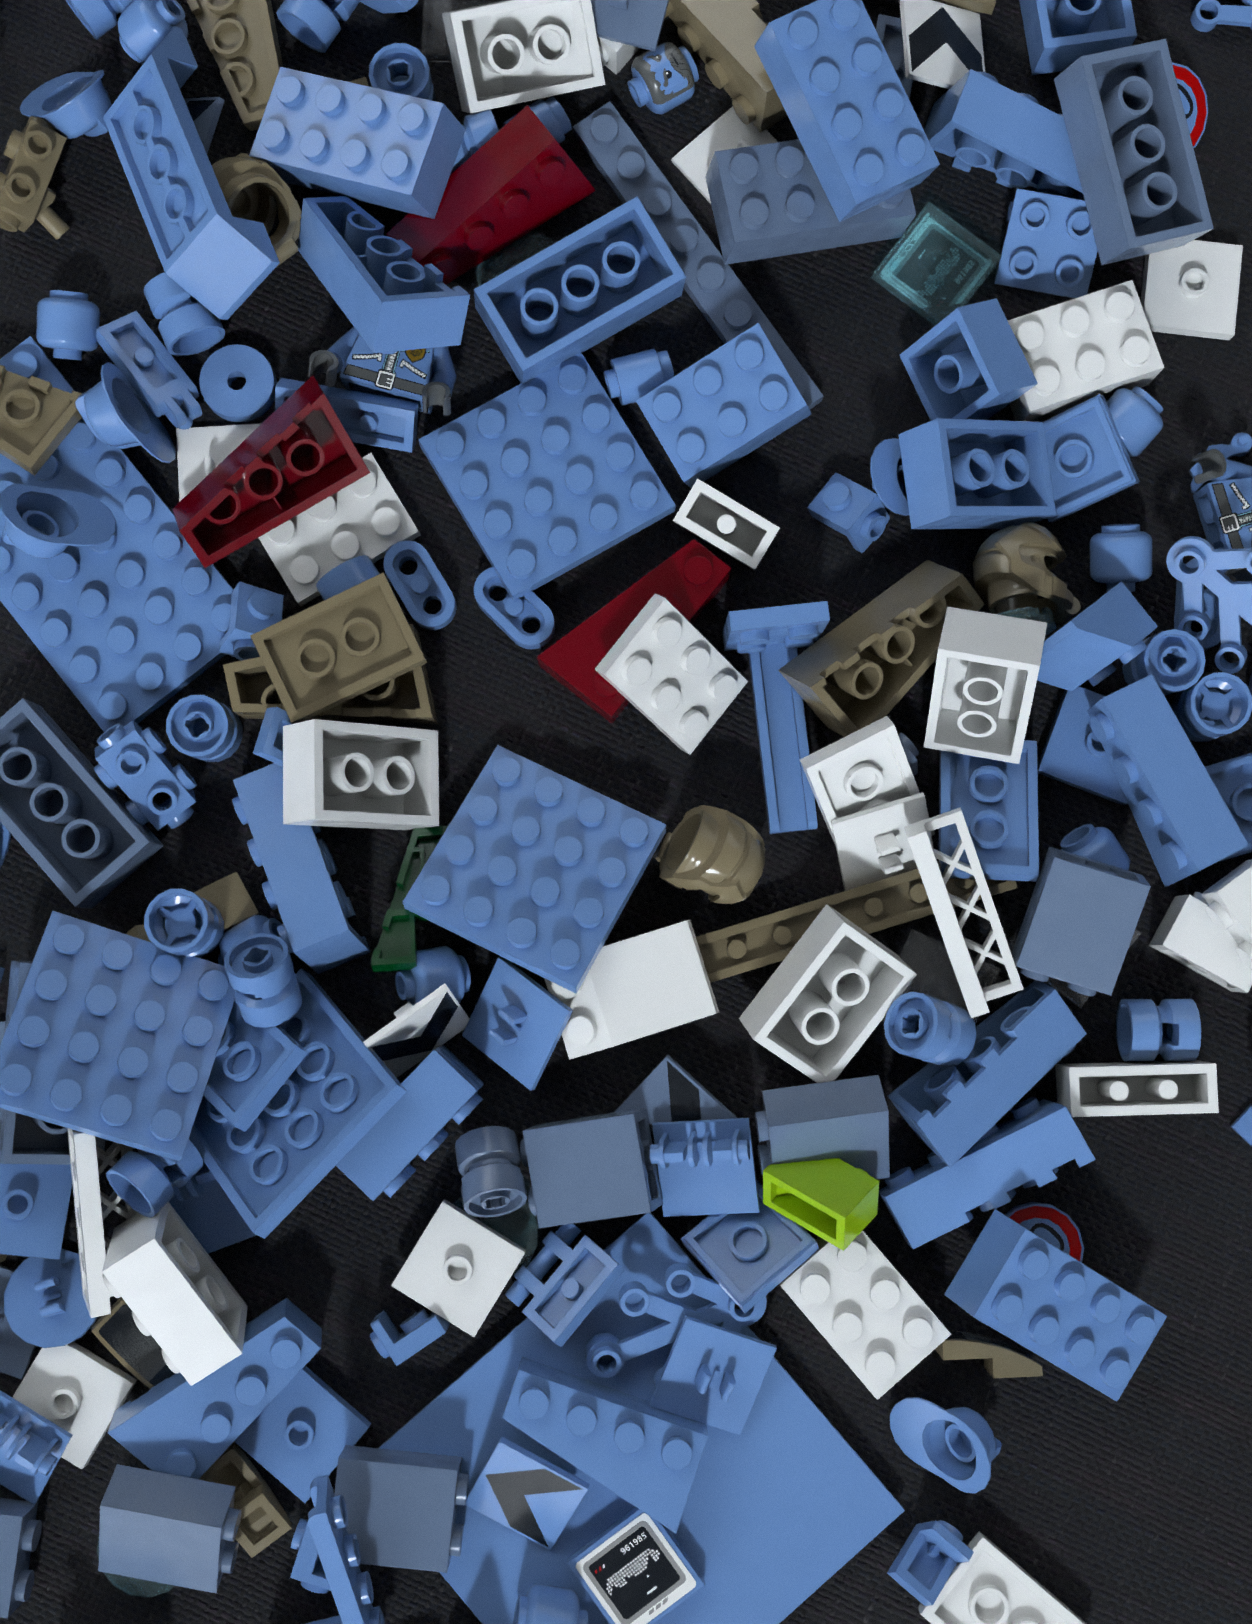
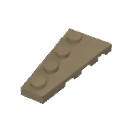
[186,0,283,131]
[0,365,82,476]

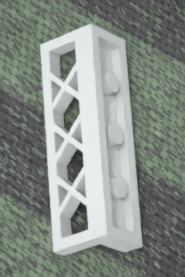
[904,807,1024,1018]
[67,1128,138,1318]

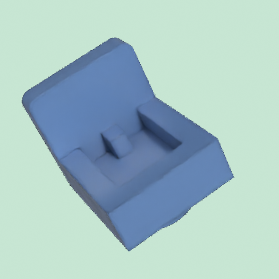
[807,472,890,553]
[219,581,284,661]
[290,1518,331,1594]
[887,1520,974,1606]

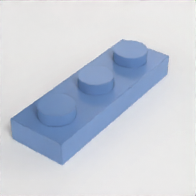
[275,378,419,453]

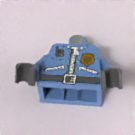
[308,326,457,415]
[1192,449,1252,581]

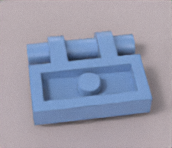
[504,1224,625,1347]

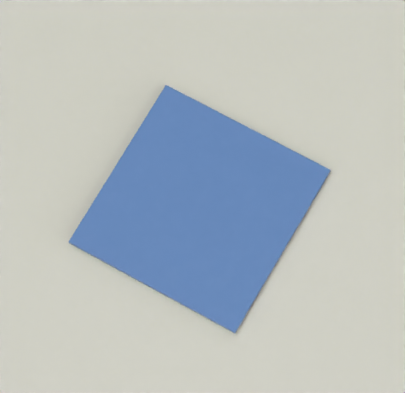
[379,1213,905,1624]

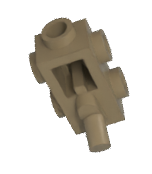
[0,116,70,240]

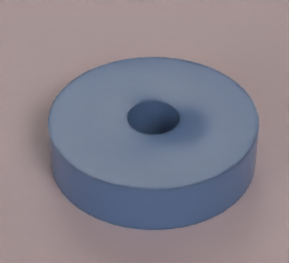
[199,344,277,423]

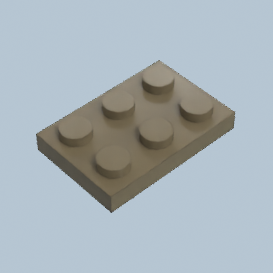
[250,572,427,724]

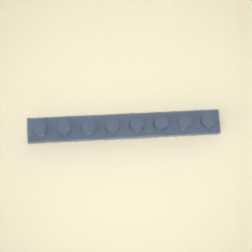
[572,101,824,409]

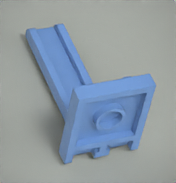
[722,601,830,834]
[304,1475,385,1624]

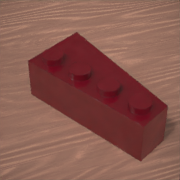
[386,105,596,285]
[172,375,370,568]
[537,539,732,724]

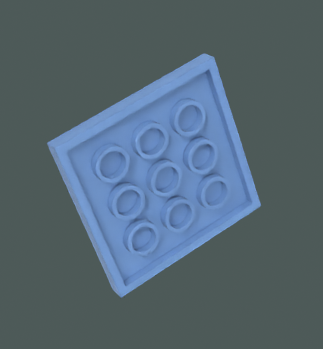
[418,352,676,601]
[403,745,666,994]
[0,911,235,1161]
[189,968,407,1239]

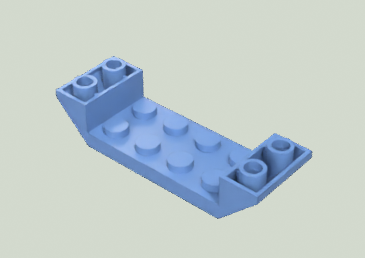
[103,26,280,320]

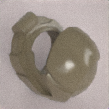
[212,153,302,267]
[973,522,1081,623]
[656,805,765,904]

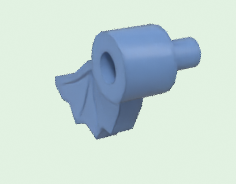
[1189,432,1252,494]

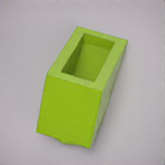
[763,1158,879,1251]

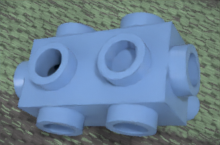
[94,720,197,831]

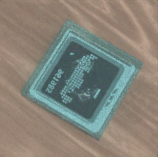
[871,202,1003,326]

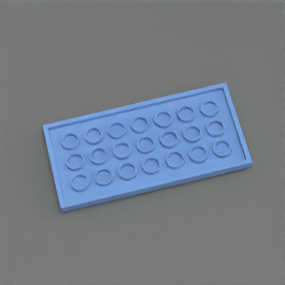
[0,336,233,732]

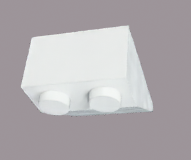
[442,0,605,113]
[544,919,719,1060]

